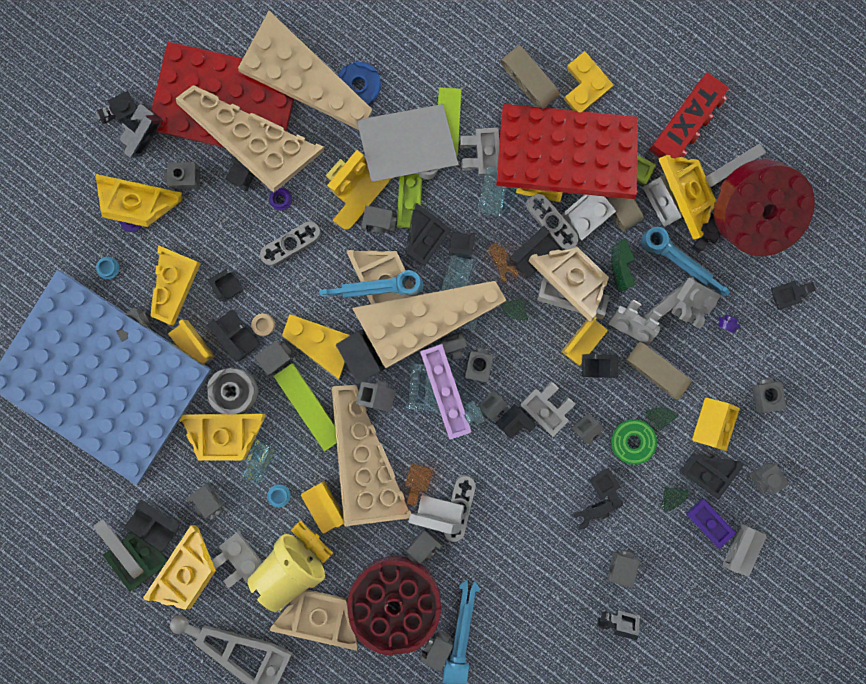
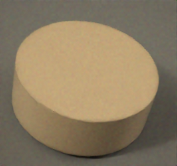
[251,313,275,336]

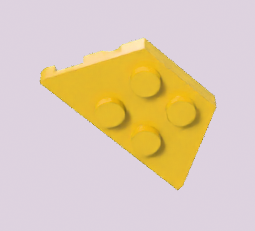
[659,155,716,240]
[95,174,183,227]
[180,414,265,460]
[143,525,216,610]

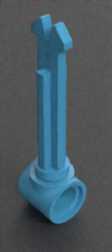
[641,227,730,296]
[319,270,423,298]
[442,580,480,684]

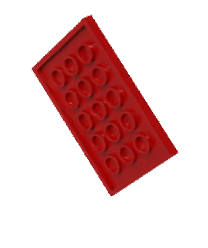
[151,42,294,148]
[496,104,638,199]

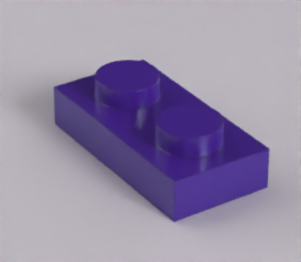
[686,499,736,549]

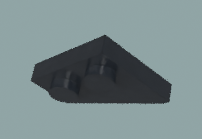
[405,203,451,266]
[679,453,744,500]

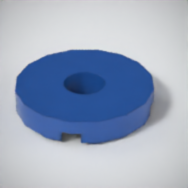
[338,61,381,105]

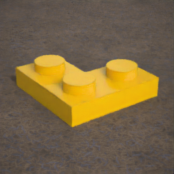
[564,51,614,112]

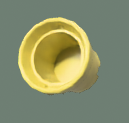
[247,534,325,612]

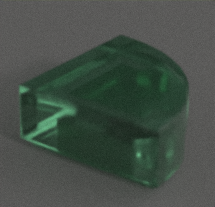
[500,298,528,321]
[645,407,678,430]
[661,487,689,511]

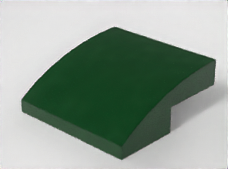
[611,238,636,293]
[103,533,167,592]

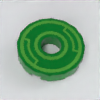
[610,419,657,465]

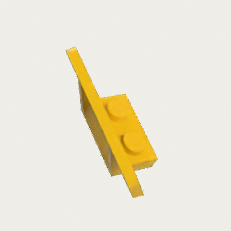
[327,150,392,229]

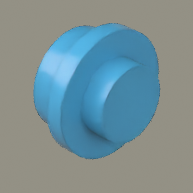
[96,257,120,279]
[267,484,291,508]

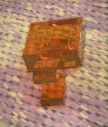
[488,242,518,283]
[405,463,433,506]

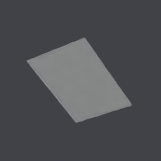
[357,104,459,182]

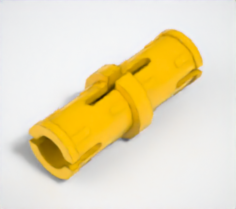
[290,520,333,563]

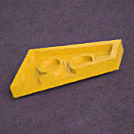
[151,245,201,326]
[282,314,350,380]

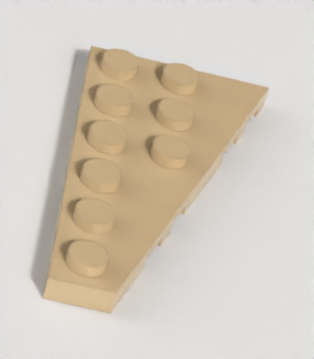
[238,11,372,130]
[176,85,324,192]
[352,281,507,369]
[332,385,411,526]

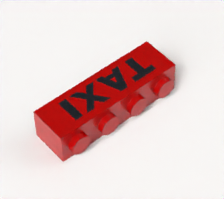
[649,72,729,158]

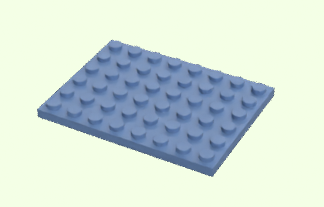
[0,270,212,485]

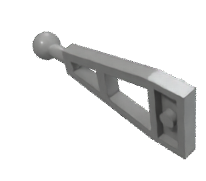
[170,615,292,684]

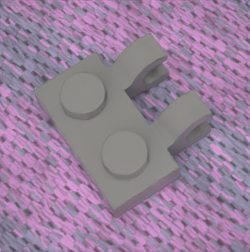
[459,128,499,176]
[671,278,721,329]
[608,300,662,345]
[520,381,575,437]
[212,531,263,588]

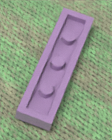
[420,344,471,439]

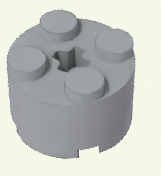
[207,368,259,415]

